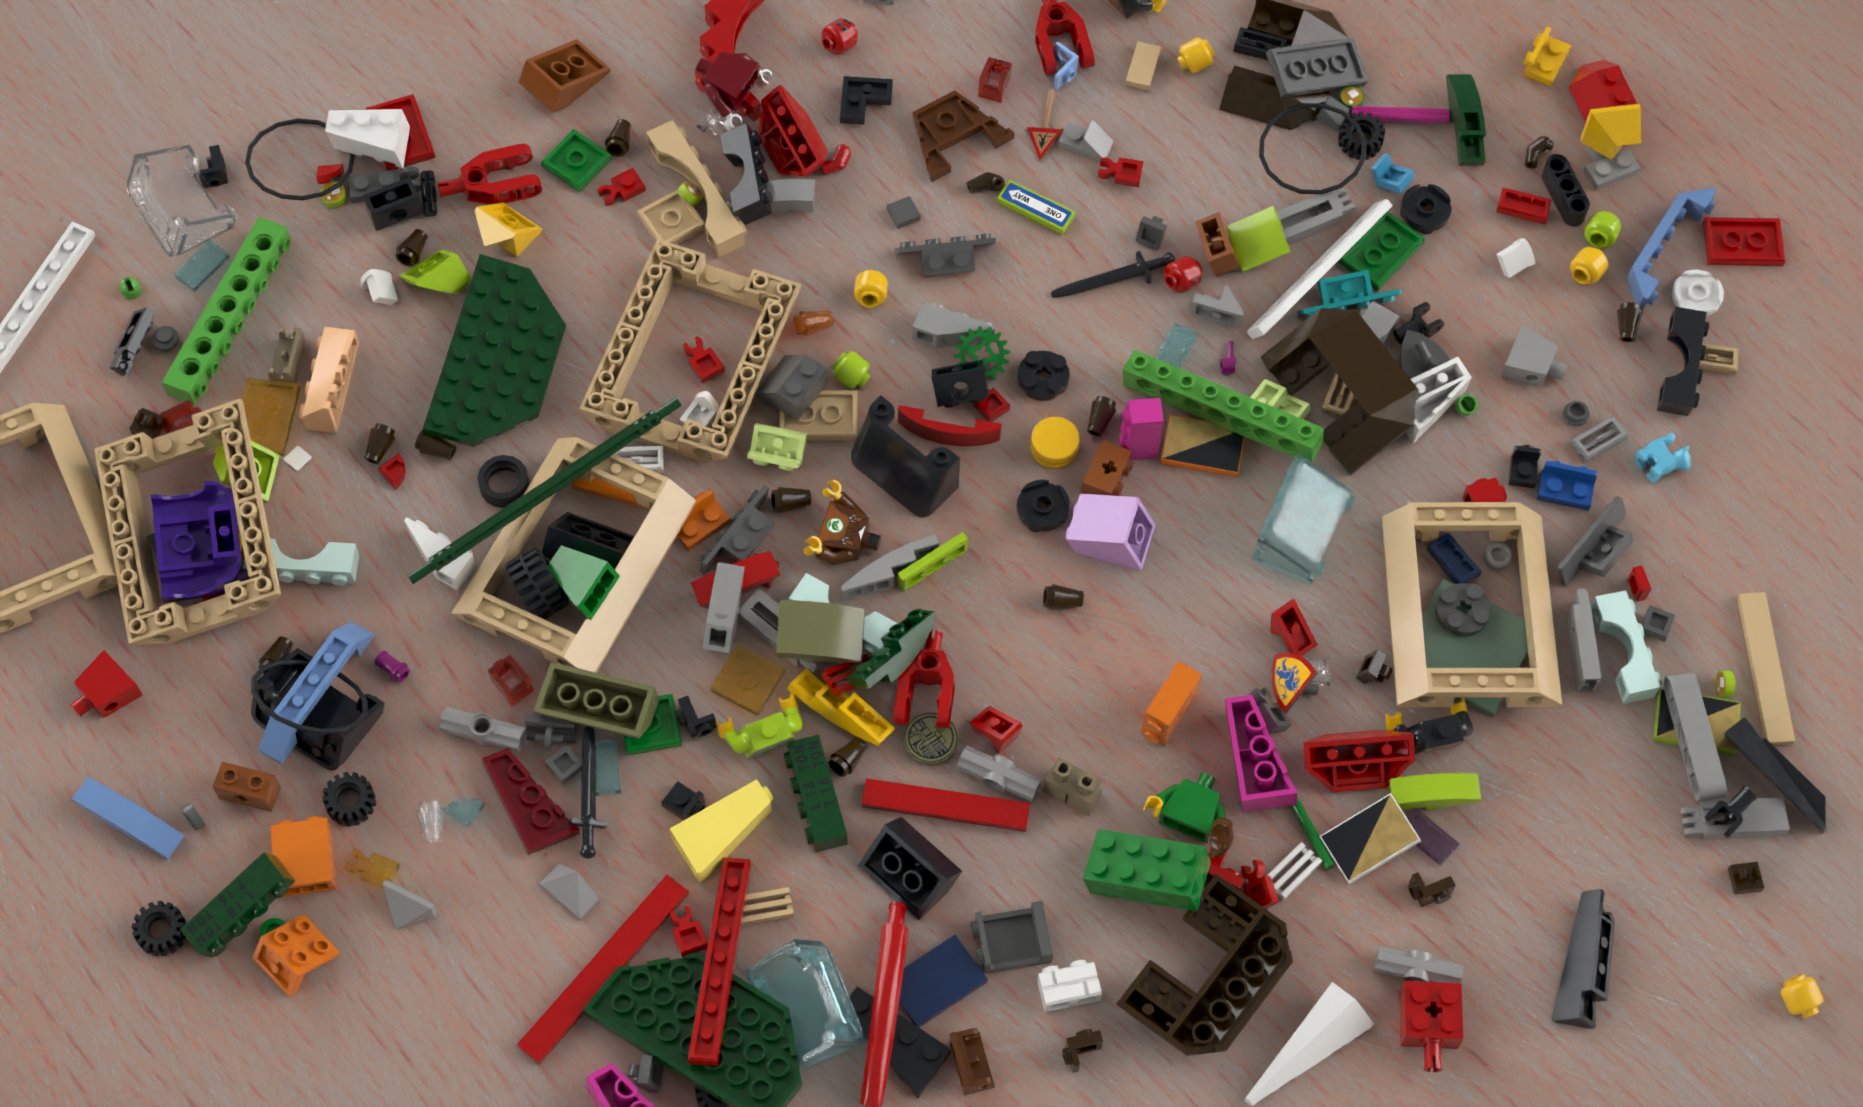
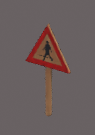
[1027,88,1064,161]

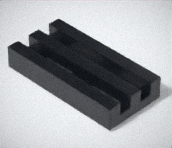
[1233,27,1288,60]

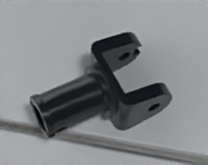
[1393,302,1444,345]
[1704,786,1757,838]

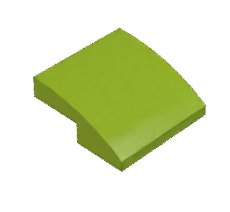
[1227,206,1291,272]

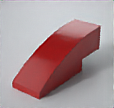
[690,551,781,609]

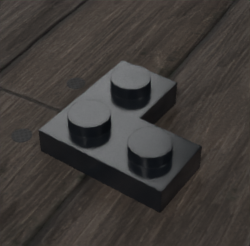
[840,76,893,125]

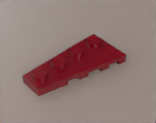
[482,748,580,855]

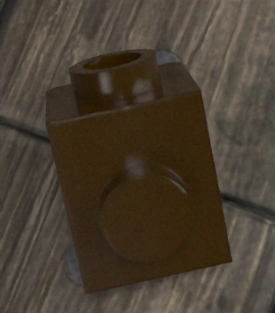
[1408,872,1456,907]
[1062,1029,1103,1073]

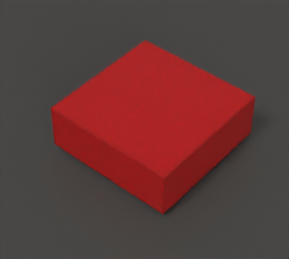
[973,387,1010,422]
[1627,565,1652,602]

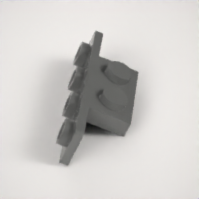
[895,233,998,276]
[700,485,775,574]
[1557,496,1634,586]

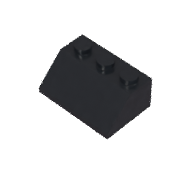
[542,512,634,569]
[858,817,962,920]

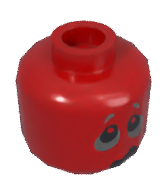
[821,18,858,55]
[1164,256,1203,294]

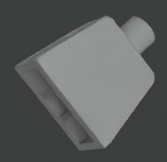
[1501,326,1568,387]

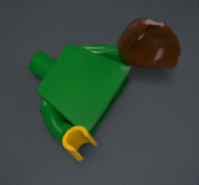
[1143,772,1234,859]

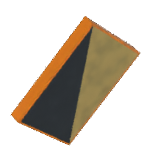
[1160,414,1245,478]

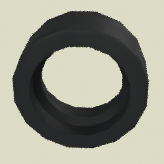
[477,455,530,508]

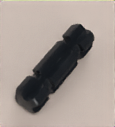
[420,170,437,217]

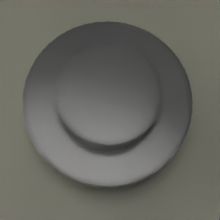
[152,326,179,351]
[1563,401,1589,426]

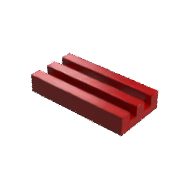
[821,654,869,696]

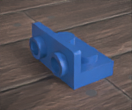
[1537,461,1598,511]

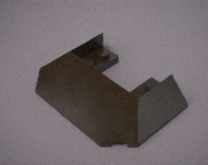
[1219,0,1348,130]
[1261,308,1419,475]
[1116,874,1293,1056]

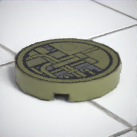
[904,712,958,766]

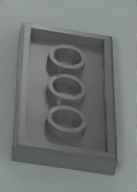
[1266,38,1369,98]

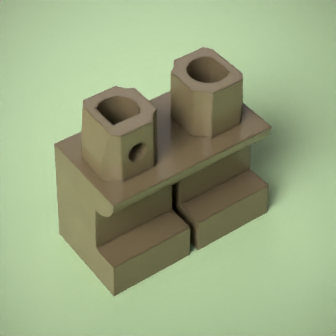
[1043,758,1103,816]

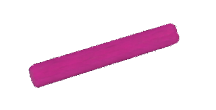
[1351,106,1450,123]

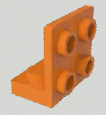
[252,915,339,997]

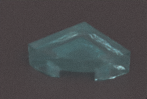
[445,798,485,827]

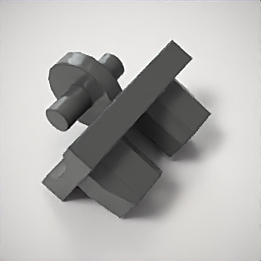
[525,712,577,751]

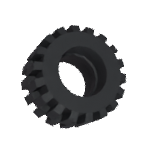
[506,547,569,619]

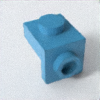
[1372,153,1415,194]

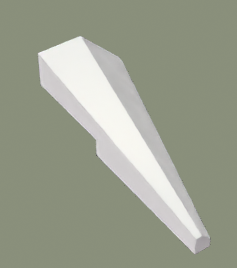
[1245,982,1374,1107]

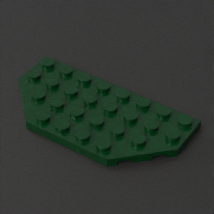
[422,254,566,447]
[582,952,802,1107]

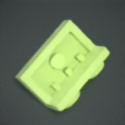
[747,423,807,471]

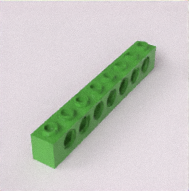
[162,217,291,405]
[1122,350,1324,465]

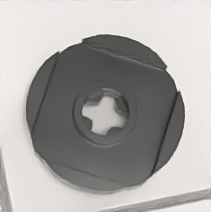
[1435,583,1491,637]

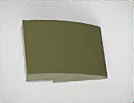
[776,600,865,663]

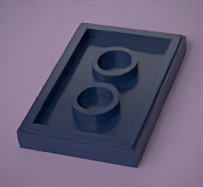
[899,935,988,1028]

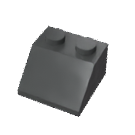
[755,355,828,421]

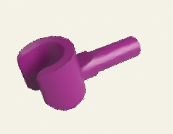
[1220,341,1236,374]

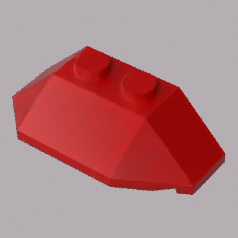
[1569,60,1642,146]
[759,84,827,177]
[1303,730,1415,792]

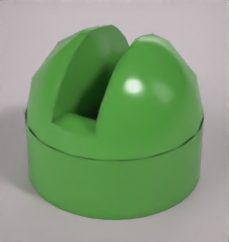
[119,277,142,299]
[1455,394,1478,416]

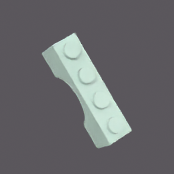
[243,538,359,586]
[789,573,898,658]
[1591,591,1661,704]

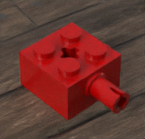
[1399,981,1463,1073]

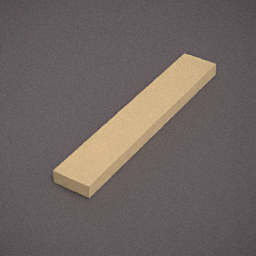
[1737,592,1795,746]

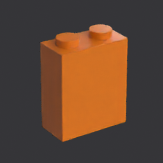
[1141,660,1202,747]
[270,816,336,898]

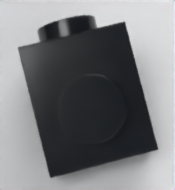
[676,696,717,738]

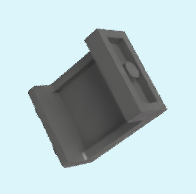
[971,901,1053,974]

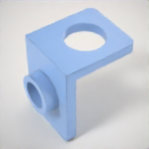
[1054,42,1079,90]

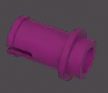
[374,650,410,683]

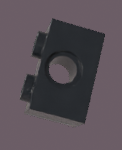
[362,177,423,231]
[932,359,989,408]

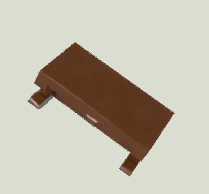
[949,1028,995,1095]

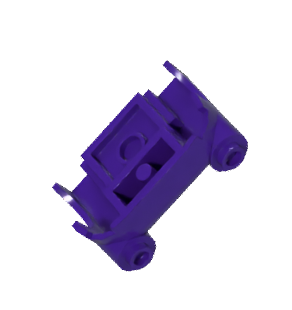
[151,481,250,604]

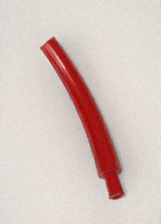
[860,901,909,1107]

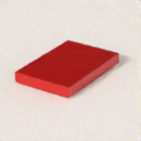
[366,94,436,171]
[1703,217,1786,266]

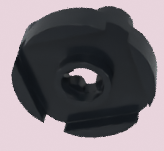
[1400,184,1452,234]
[1017,351,1070,401]
[1016,479,1070,532]

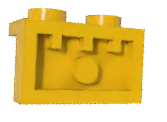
[1523,26,1571,87]

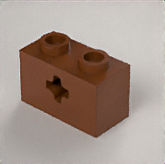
[1195,212,1240,277]
[1081,439,1134,496]
[212,762,281,812]

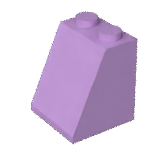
[1066,494,1156,570]

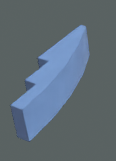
[71,777,185,860]

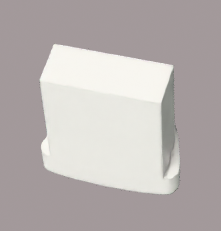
[1496,238,1535,278]
[361,269,398,305]
[680,391,720,428]

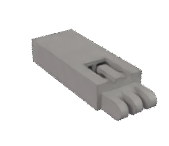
[1277,188,1357,245]
[1566,588,1601,692]
[738,589,823,672]
[1680,797,1790,840]

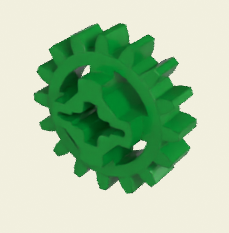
[954,326,1010,379]

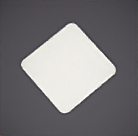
[283,446,312,471]

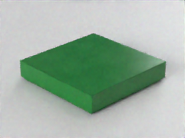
[541,129,612,193]
[624,693,682,756]

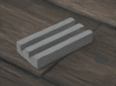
[1570,415,1628,463]

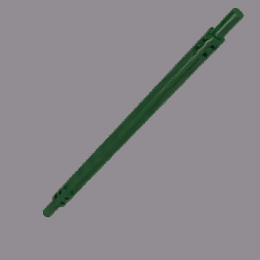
[407,397,682,584]

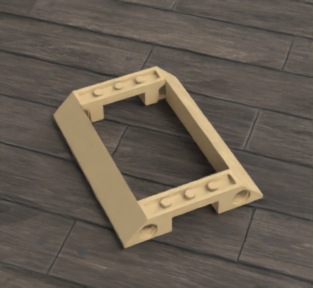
[579,239,801,463]
[94,398,281,645]
[0,403,118,634]
[451,437,696,673]
[1382,502,1562,707]

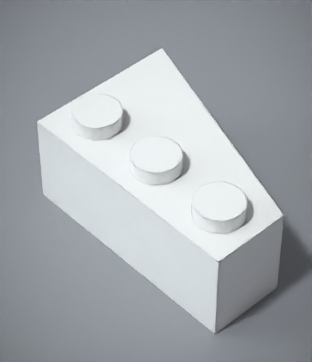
[325,109,410,168]
[1406,357,1472,444]

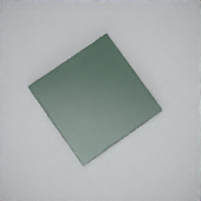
[1422,579,1528,717]

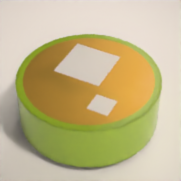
[678,181,703,206]
[320,182,347,208]
[1715,670,1736,698]

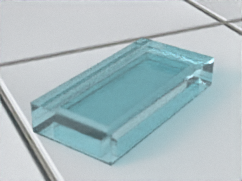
[175,239,230,292]
[1156,323,1198,368]
[595,739,621,796]

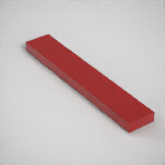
[862,778,1030,832]

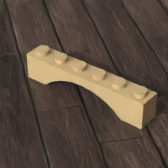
[646,120,747,258]

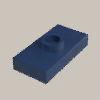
[1426,532,1482,584]

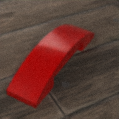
[897,405,1002,446]

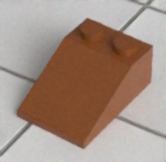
[518,39,611,113]

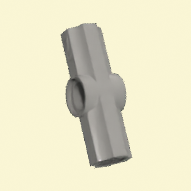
[439,707,526,752]
[957,746,1042,802]
[1374,946,1463,983]

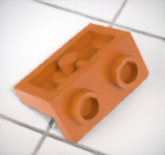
[676,489,731,551]

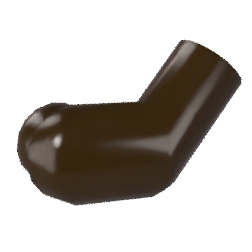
[1525,136,1554,169]

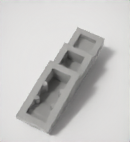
[841,534,939,602]

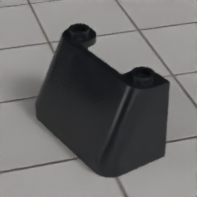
[851,395,960,517]
[251,648,385,771]

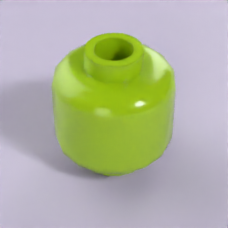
[1584,211,1621,249]
[831,351,871,390]

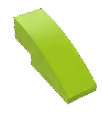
[1390,773,1482,811]

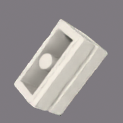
[1037,960,1102,1012]

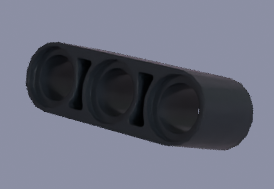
[1541,154,1590,227]

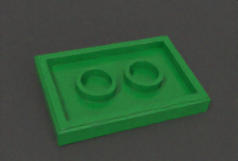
[1338,211,1425,292]

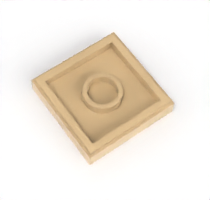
[637,189,705,245]

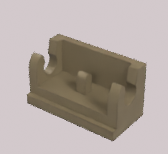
[268,327,306,387]

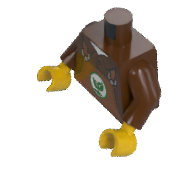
[804,480,881,565]

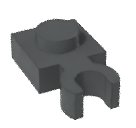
[1249,687,1292,732]

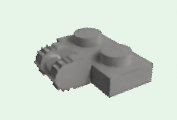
[1584,147,1641,190]

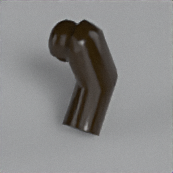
[966,172,1005,193]

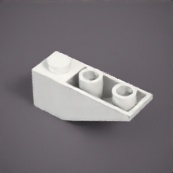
[404,517,476,591]

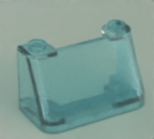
[1253,454,1355,584]
[743,939,864,1072]

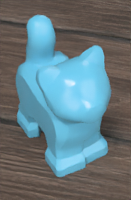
[1634,433,1691,484]

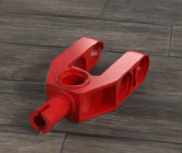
[1035,0,1095,76]
[437,144,543,205]
[893,629,955,729]

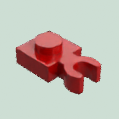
[1098,157,1144,187]
[598,167,646,206]
[683,336,725,383]
[1241,860,1279,909]
[670,906,708,958]

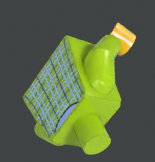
[716,693,803,759]

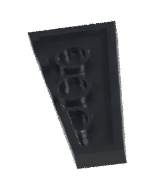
[841,986,951,1098]

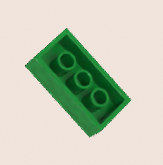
[1083,829,1211,911]

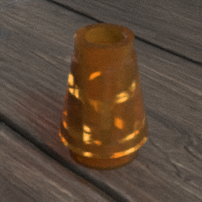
[793,311,833,337]

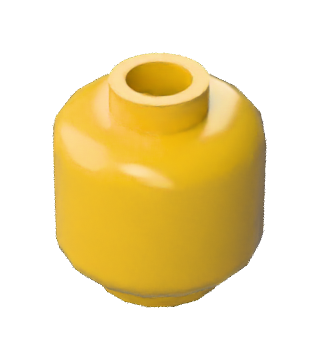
[1177,37,1215,74]
[1570,247,1609,285]
[854,270,888,308]
[1780,974,1824,1018]

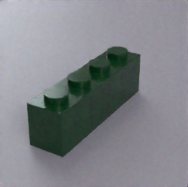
[783,734,848,853]
[180,852,295,958]

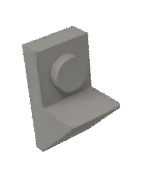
[1058,120,1114,161]
[1190,284,1244,329]

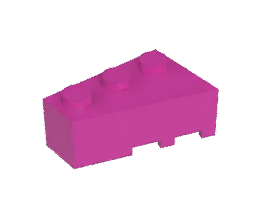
[1119,398,1164,460]

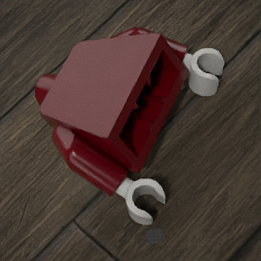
[696,52,772,131]

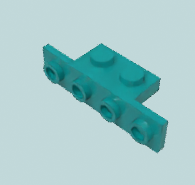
[1298,270,1402,319]

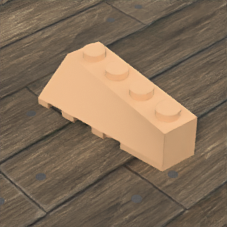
[299,327,359,434]

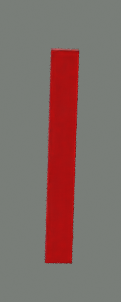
[688,857,752,1066]
[517,874,689,1064]

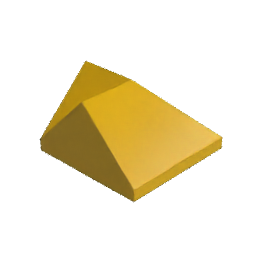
[1580,104,1641,160]
[475,203,542,257]

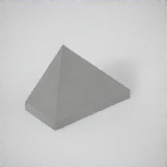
[540,864,600,921]
[382,880,438,930]

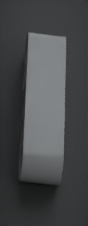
[1664,672,1727,801]

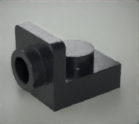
[198,145,228,188]
[1508,445,1541,489]
[661,781,706,821]

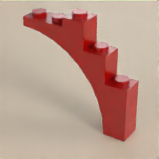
[695,0,765,122]

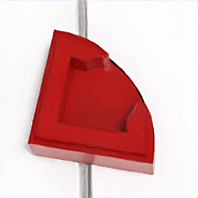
[316,164,344,185]
[378,453,406,490]

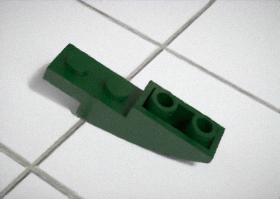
[1446,74,1486,166]
[848,609,936,689]

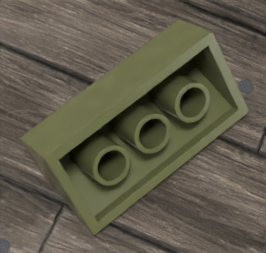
[533,662,659,739]

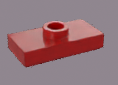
[1496,187,1552,225]

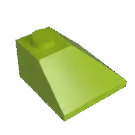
[399,249,472,294]
[213,440,280,503]

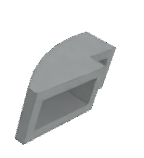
[767,179,816,215]

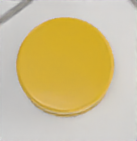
[1030,417,1080,469]

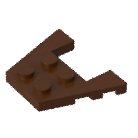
[913,90,1015,182]

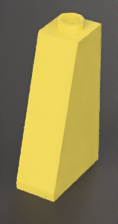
[670,779,773,883]

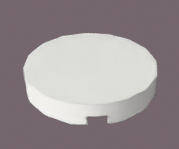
[1671,269,1724,317]

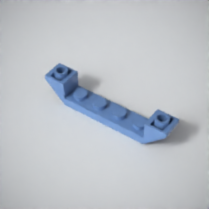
[1627,188,1717,311]
[258,622,375,764]

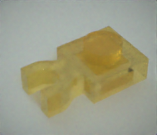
[345,849,400,889]

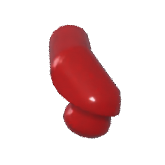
[820,144,851,175]

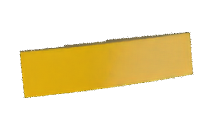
[787,669,895,746]

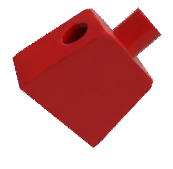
[70,650,142,717]

